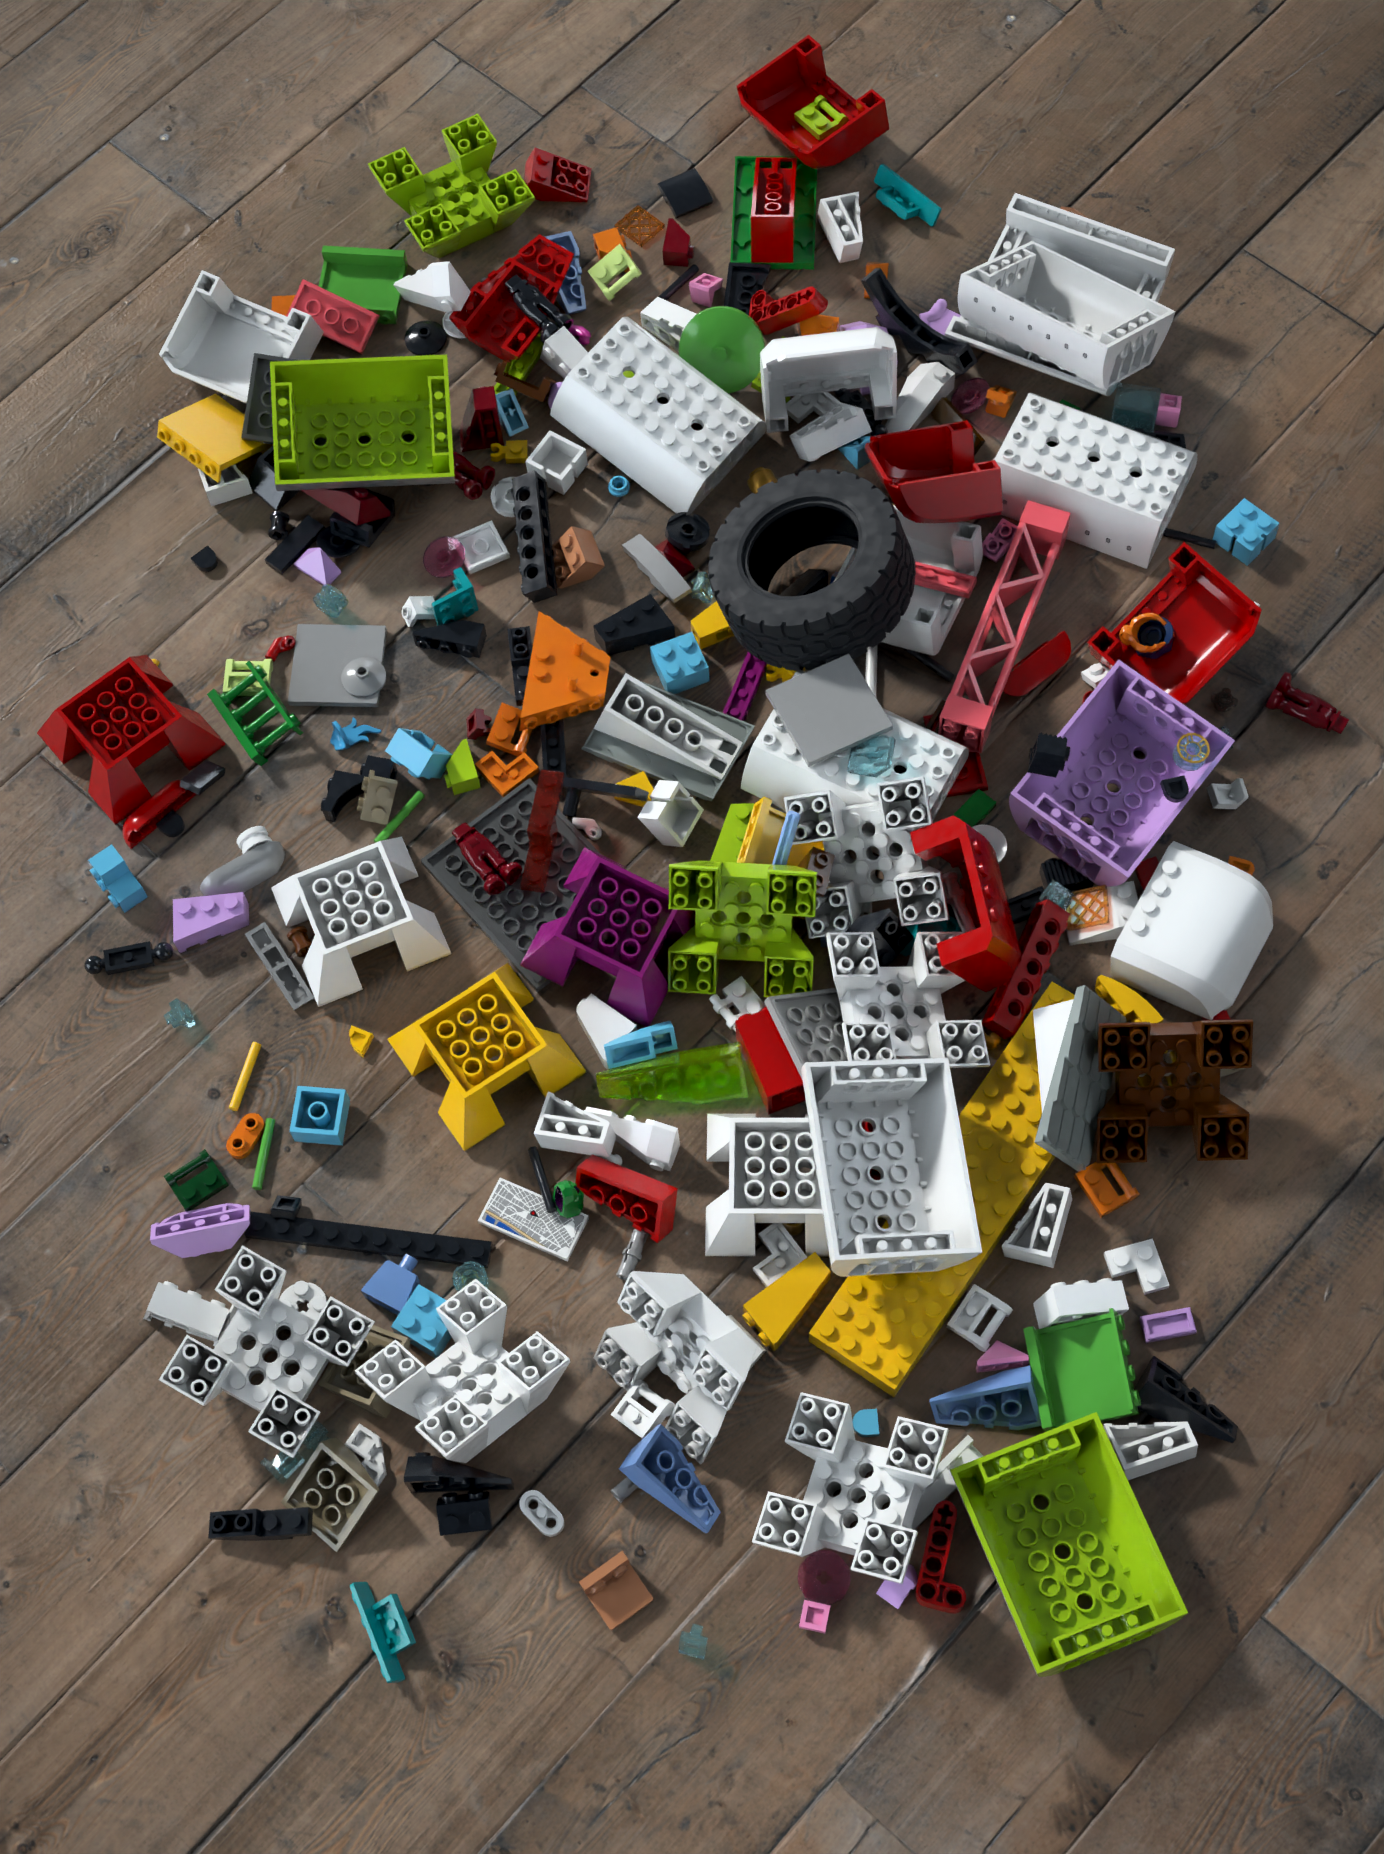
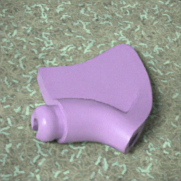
[919,299,961,336]

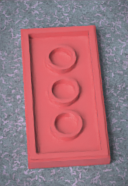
[286,279,379,354]

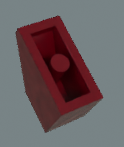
[662,218,694,267]

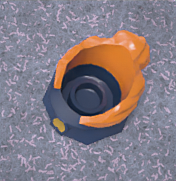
[1119,613,1176,660]

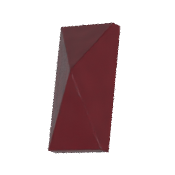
[655,540,695,577]

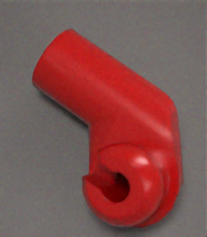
[265,636,296,662]

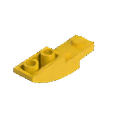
[1095,975,1168,1053]

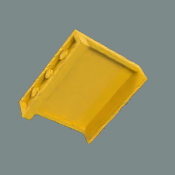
[157,393,273,483]
[737,796,824,919]

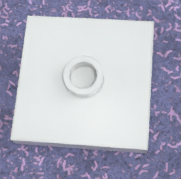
[452,520,510,574]

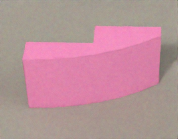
[982,518,1018,563]

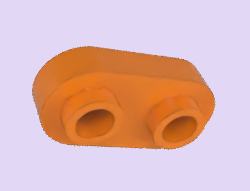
[226,1113,265,1159]

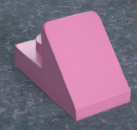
[689,273,723,307]
[1155,393,1182,428]

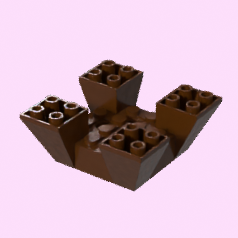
[1096,1019,1253,1163]

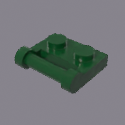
[163,1149,229,1211]

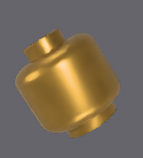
[747,467,778,494]

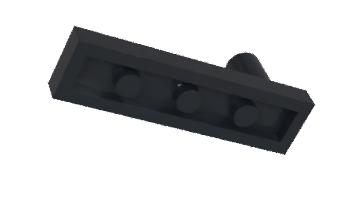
[559,776,649,818]

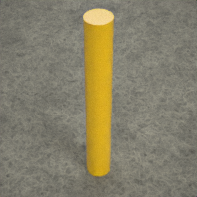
[229,1042,261,1111]

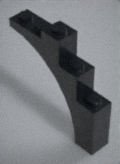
[861,268,978,374]

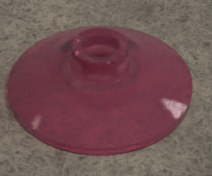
[950,378,990,415]
[423,536,466,578]

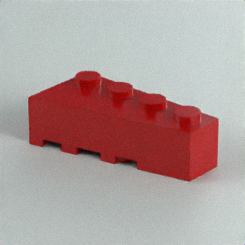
[575,1154,678,1243]

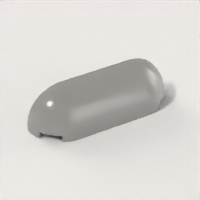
[200,841,285,896]

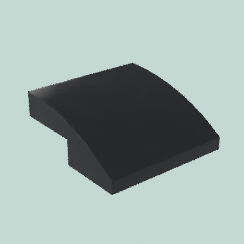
[657,168,714,219]

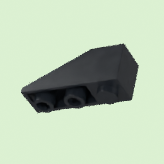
[413,620,487,658]

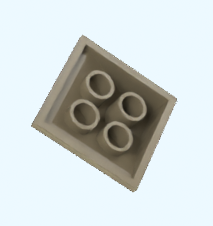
[318,1325,411,1418]
[281,1437,380,1552]

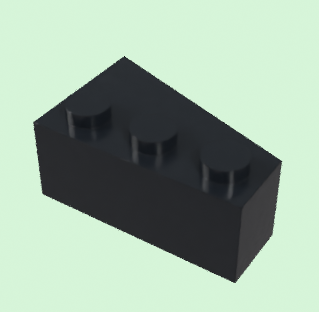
[593,594,676,656]

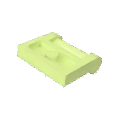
[588,244,642,301]
[223,659,273,696]

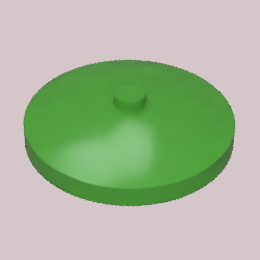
[679,306,765,393]

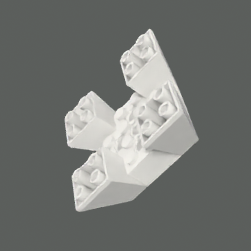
[783,776,949,939]
[271,837,451,1007]
[826,932,990,1068]
[705,1114,829,1257]
[159,1245,375,1458]
[594,1271,757,1465]
[355,1279,570,1463]
[752,1392,949,1584]

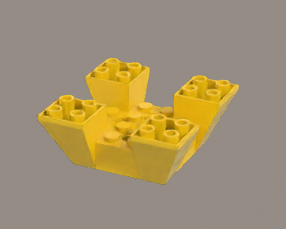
[387,963,586,1152]

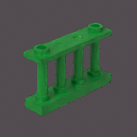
[207,661,303,766]

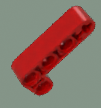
[749,286,828,335]
[915,1500,966,1614]

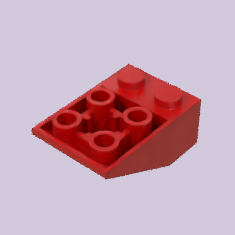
[524,147,592,202]

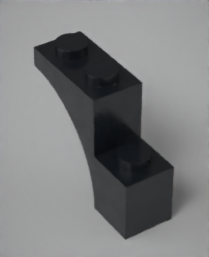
[321,755,398,822]

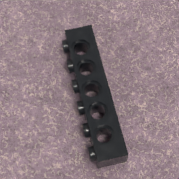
[511,471,557,603]

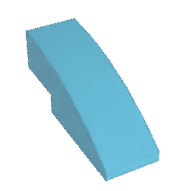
[604,1021,678,1069]

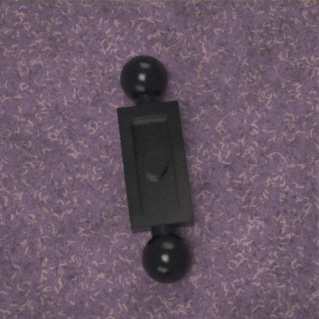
[834,388,888,436]
[84,941,173,975]

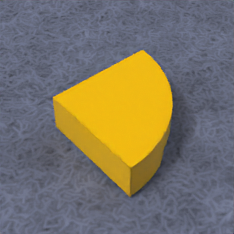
[349,1025,374,1057]

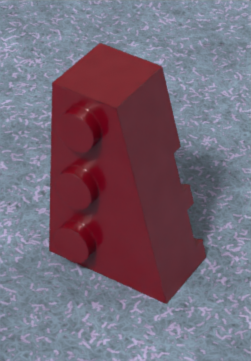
[459,386,504,452]

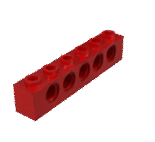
[982,899,1070,1039]

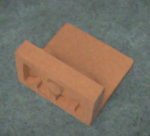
[579,1551,653,1630]

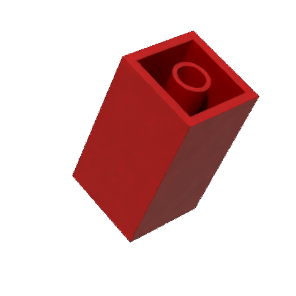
[735,1007,806,1115]

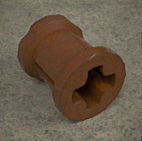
[287,926,312,957]

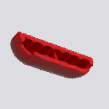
[995,631,1071,696]
[123,780,196,849]

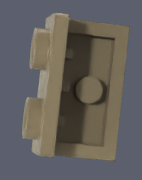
[356,770,397,825]

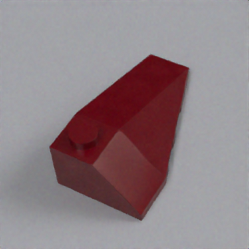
[301,487,390,525]

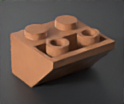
[552,526,605,589]

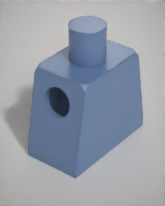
[361,1254,420,1315]

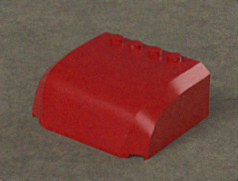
[737,35,889,168]
[865,420,1003,523]
[1087,542,1262,704]
[910,815,1022,992]

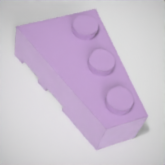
[173,892,249,953]

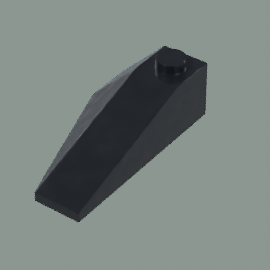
[1134,1356,1238,1443]
[404,1452,514,1493]

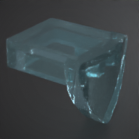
[260,1451,306,1484]

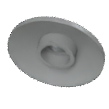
[341,657,386,697]

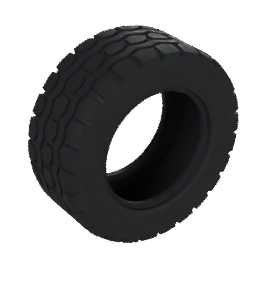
[708,469,916,671]

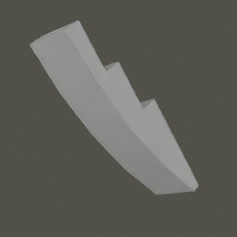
[622,534,692,603]
[245,922,314,1011]

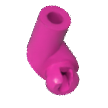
[568,325,591,345]

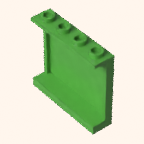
[319,246,408,324]
[1023,1308,1141,1432]

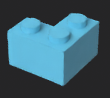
[88,844,148,913]

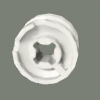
[236,826,272,854]

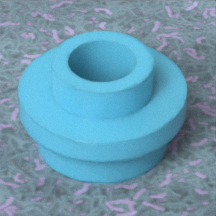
[608,476,630,497]

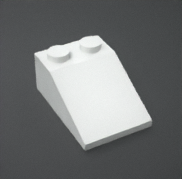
[1061,881,1138,945]

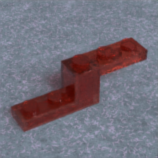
[520,769,565,893]

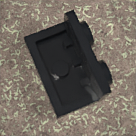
[436,1489,492,1536]

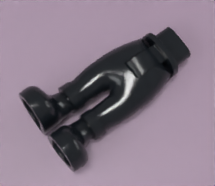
[505,274,574,344]

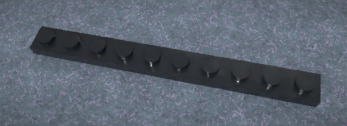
[244,1211,493,1268]

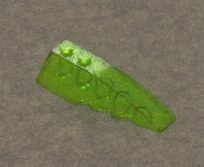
[596,1042,748,1105]

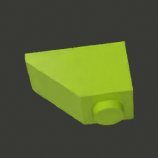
[444,739,481,795]

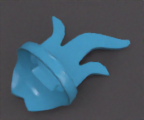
[330,717,382,751]

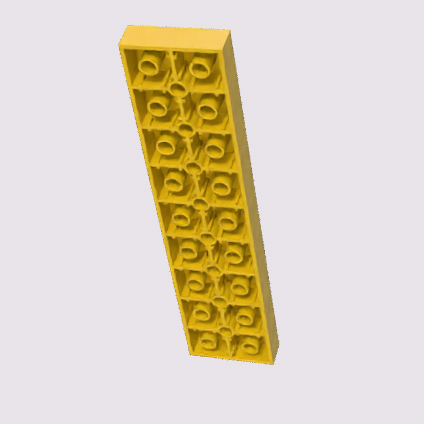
[809,981,1075,1397]

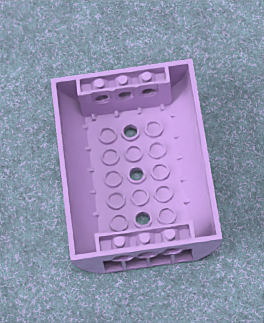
[1009,660,1235,887]

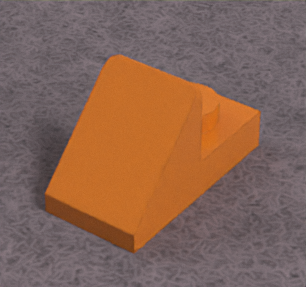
[985,385,1017,418]

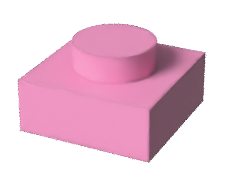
[799,1600,831,1634]

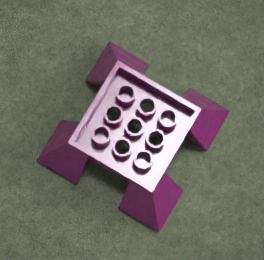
[520,847,695,1027]

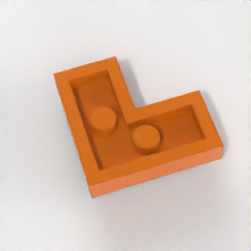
[475,751,539,797]

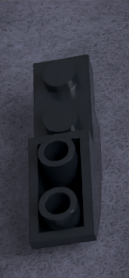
[507,626,533,706]
[208,1507,313,1541]

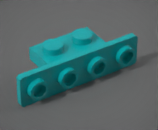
[874,164,942,227]
[349,1582,416,1683]

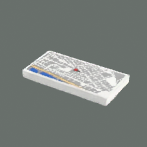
[478,1178,589,1262]

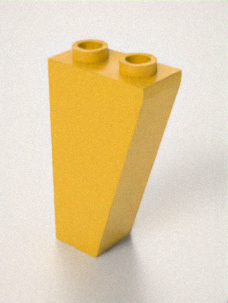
[690,601,734,649]
[742,1252,831,1351]

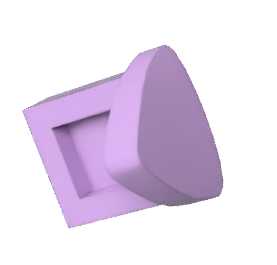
[876,1564,918,1609]

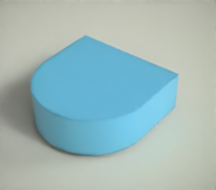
[853,1409,879,1437]

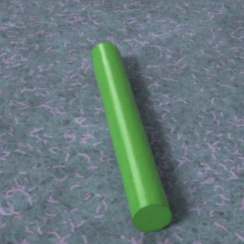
[374,790,425,843]
[252,1118,276,1190]

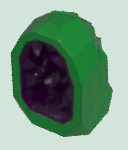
[553,1180,584,1219]

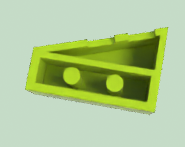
[710,803,754,862]

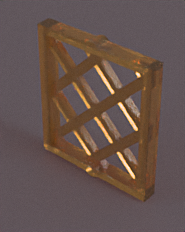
[614,205,665,247]
[1066,885,1109,931]

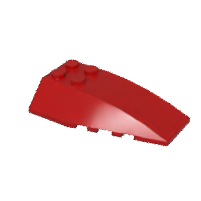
[449,234,574,361]

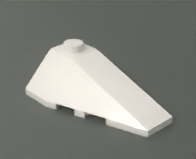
[394,261,471,312]
[885,362,955,433]
[586,1107,680,1171]

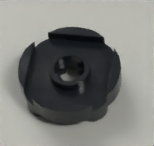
[665,512,710,554]

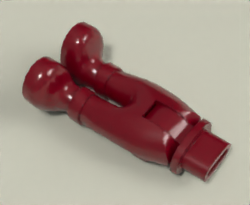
[453,451,495,500]
[1265,671,1349,734]
[452,822,523,895]

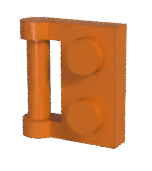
[486,703,533,757]
[1074,1162,1140,1218]

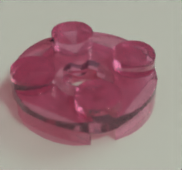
[797,1550,851,1605]

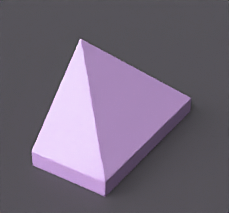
[294,547,341,588]

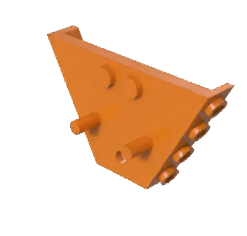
[520,611,610,731]

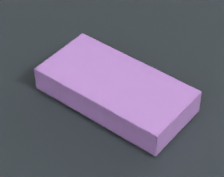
[1139,1307,1196,1343]

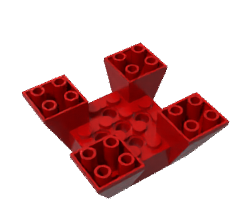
[37,655,226,825]

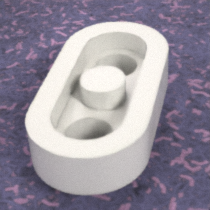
[520,1490,564,1537]

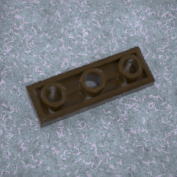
[930,397,985,456]

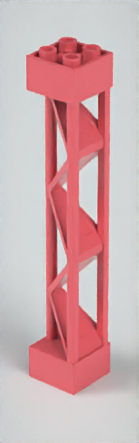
[938,500,1071,753]

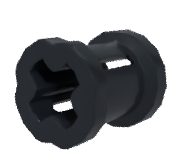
[268,511,290,540]

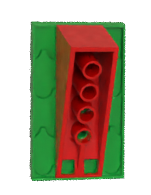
[730,156,817,270]

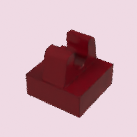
[466,708,492,740]

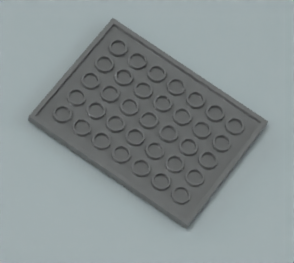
[421,778,634,993]

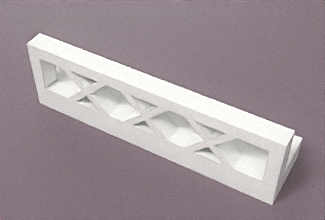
[911,1435,983,1530]

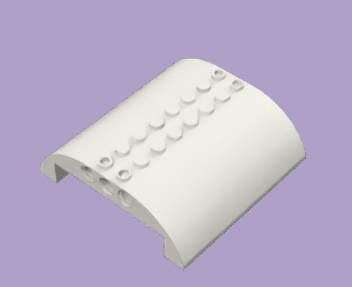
[945,193,1175,396]

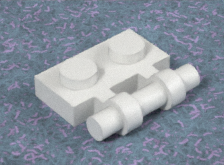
[709,976,766,1032]

